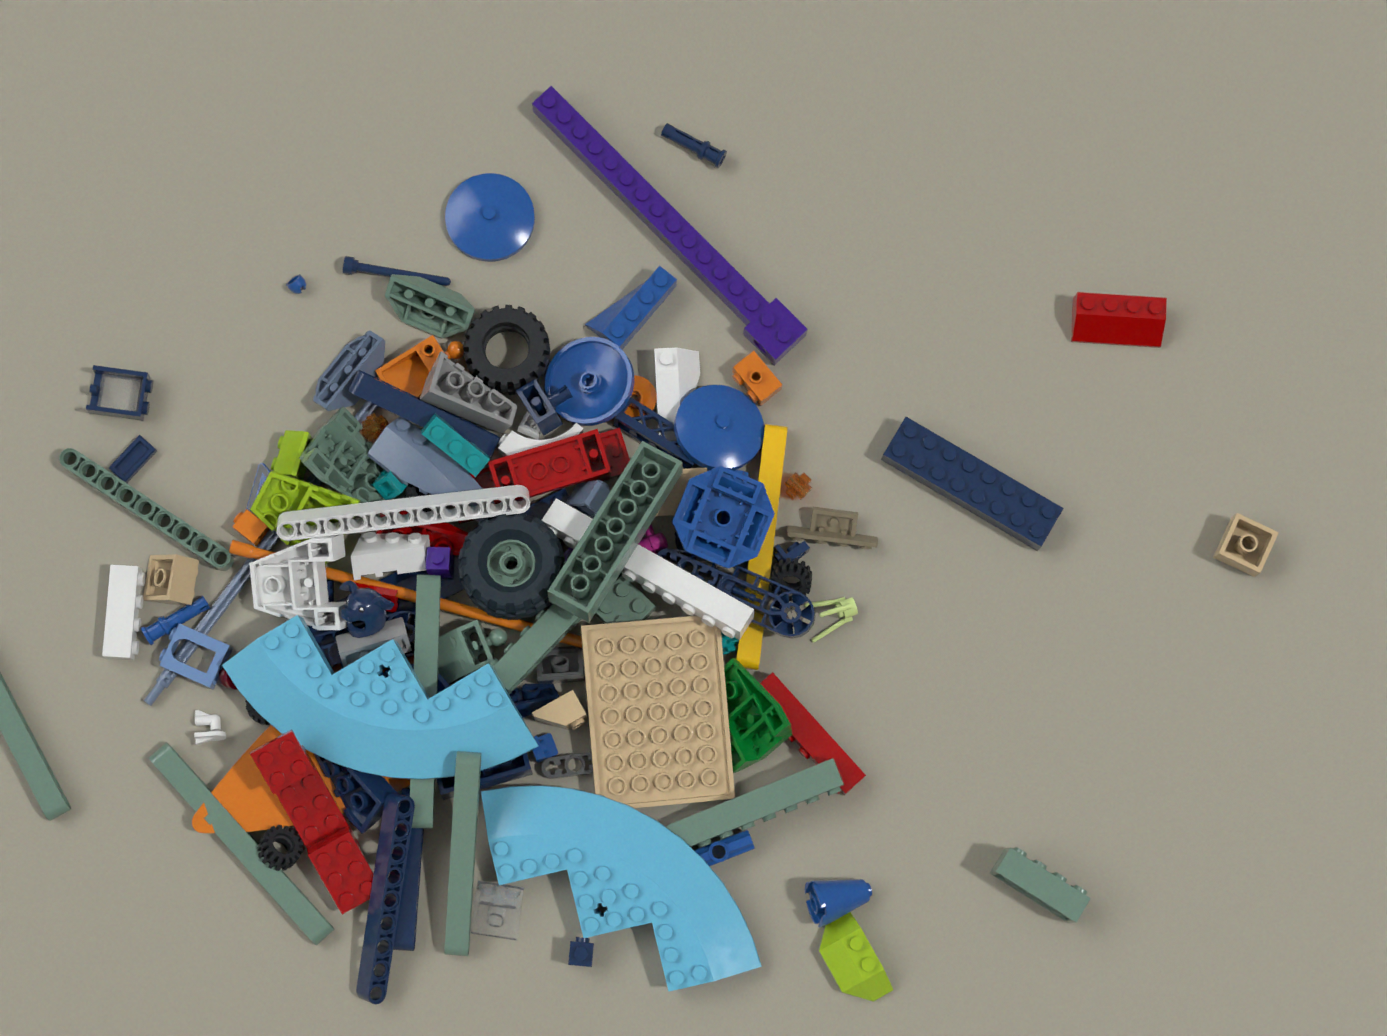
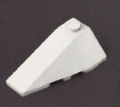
[654,347,700,442]

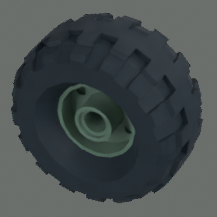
[458,513,565,620]

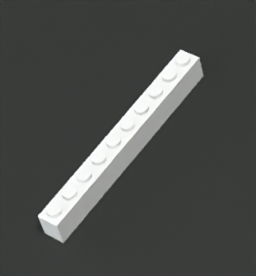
[542,499,754,640]

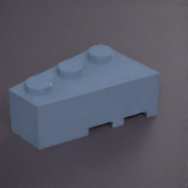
[565,480,611,519]

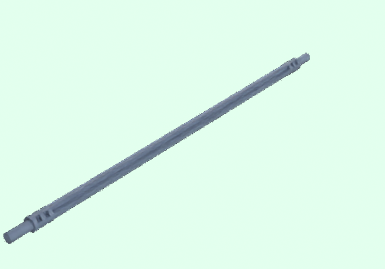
[144,400,379,706]

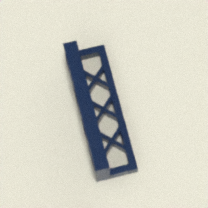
[613,397,695,469]

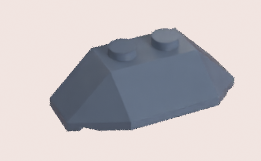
[313,330,386,411]

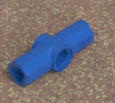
[694,830,755,866]

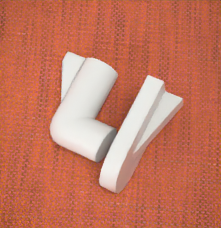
[194,710,226,745]

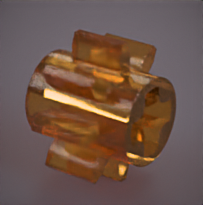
[361,413,389,441]
[784,472,812,500]

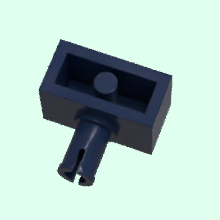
[516,379,573,436]

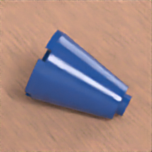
[805,879,872,928]

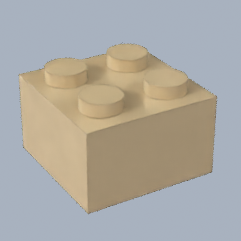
[1213,513,1279,577]

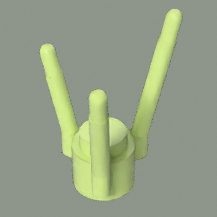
[804,597,858,643]

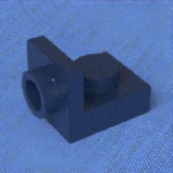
[773,541,810,563]

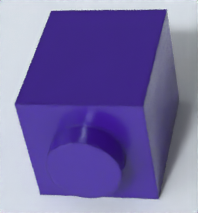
[426,547,454,578]

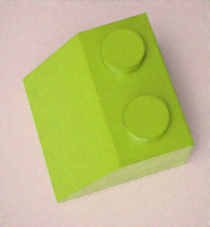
[271,430,312,481]

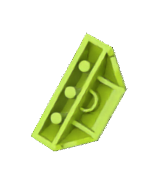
[819,912,893,1002]

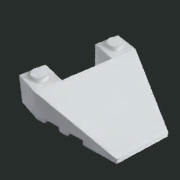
[249,534,347,630]

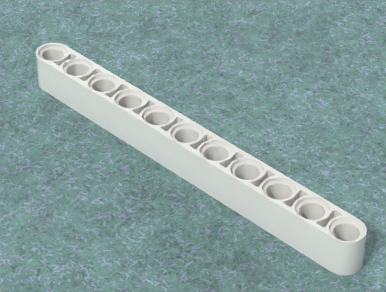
[277,485,530,541]

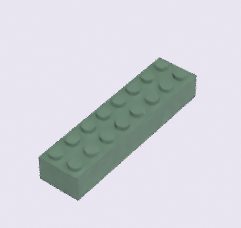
[548,441,683,622]

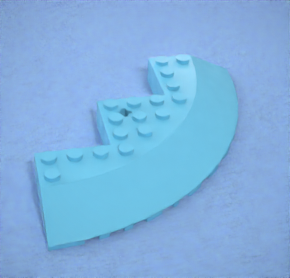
[222,615,539,779]
[481,785,762,992]

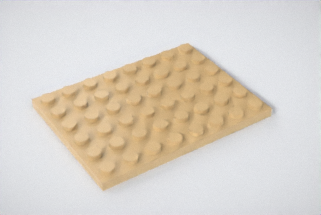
[581,616,735,808]

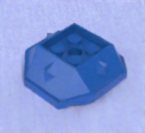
[672,466,774,569]

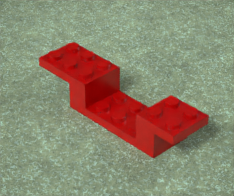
[454,428,630,525]
[250,729,374,915]

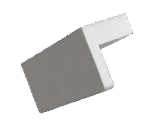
[336,617,412,668]

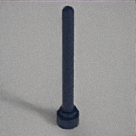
[343,256,451,286]

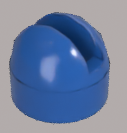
[286,274,306,294]

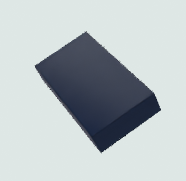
[109,435,157,483]

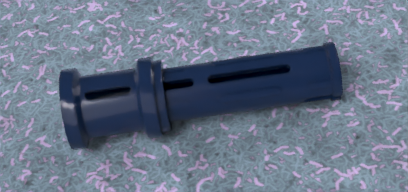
[661,123,727,169]

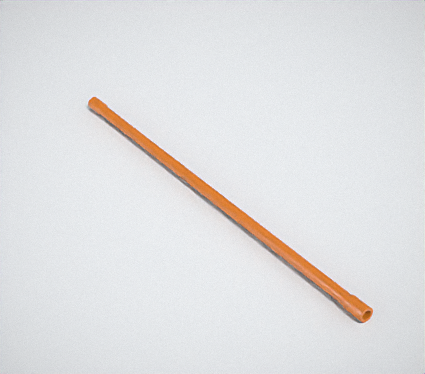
[229,540,582,648]

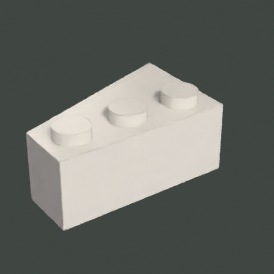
[351,532,430,580]

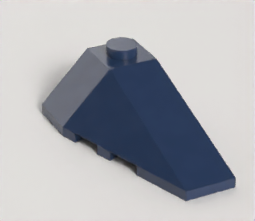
[509,683,559,718]
[314,754,397,834]

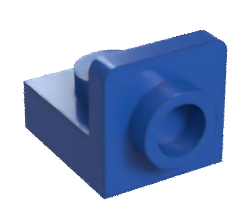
[533,733,558,763]

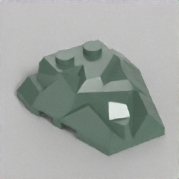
[299,406,385,503]

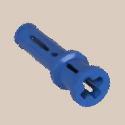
[141,596,210,645]

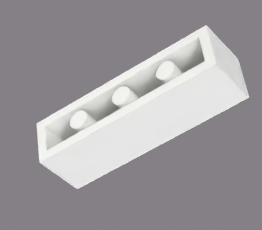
[102,565,145,660]

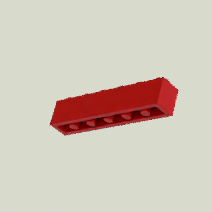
[760,672,866,795]

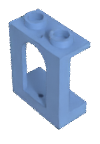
[159,623,233,690]

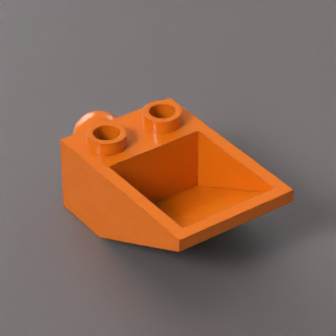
[375,335,464,398]

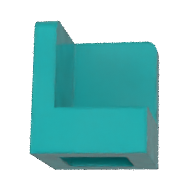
[372,470,407,500]

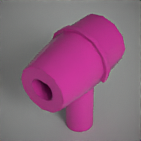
[638,524,668,555]

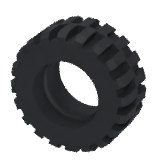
[463,305,551,395]

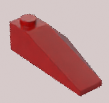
[376,510,468,555]

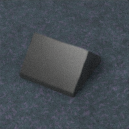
[537,646,585,684]

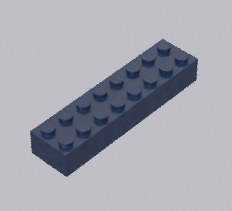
[881,417,1064,551]

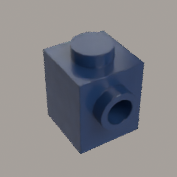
[568,937,594,967]

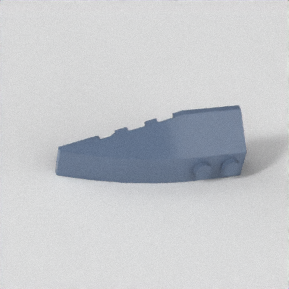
[367,417,495,522]

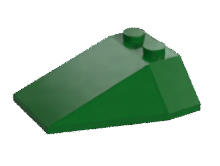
[724,658,792,773]

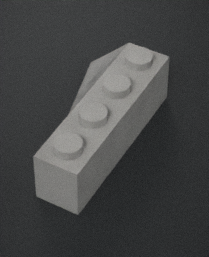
[420,351,517,434]

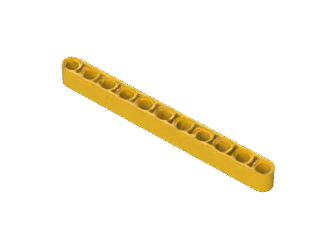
[736,424,788,670]

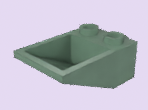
[438,620,507,685]

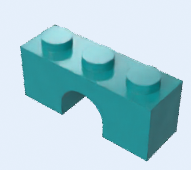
[421,413,490,477]

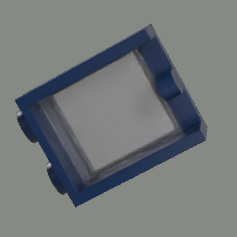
[86,365,153,421]

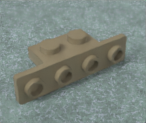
[787,507,878,550]

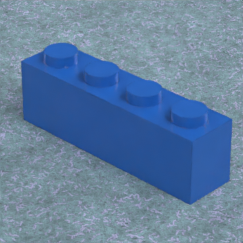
[585,265,677,350]

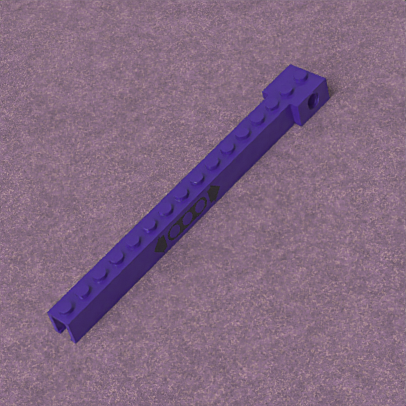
[532,86,808,366]

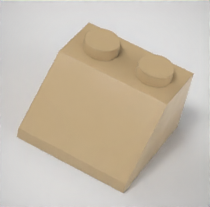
[143,554,199,605]
[532,690,587,731]

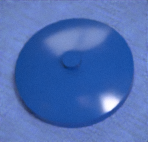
[445,173,535,262]
[545,337,634,426]
[674,385,764,470]

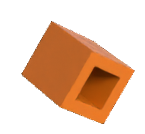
[232,509,270,547]

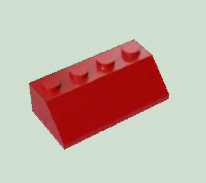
[1071,292,1167,348]

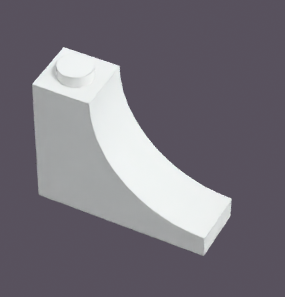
[498,423,584,456]

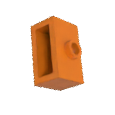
[732,351,782,406]

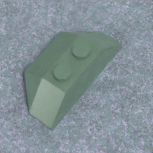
[385,274,475,339]

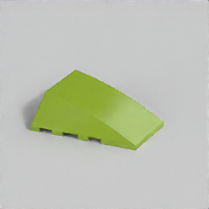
[250,471,361,566]

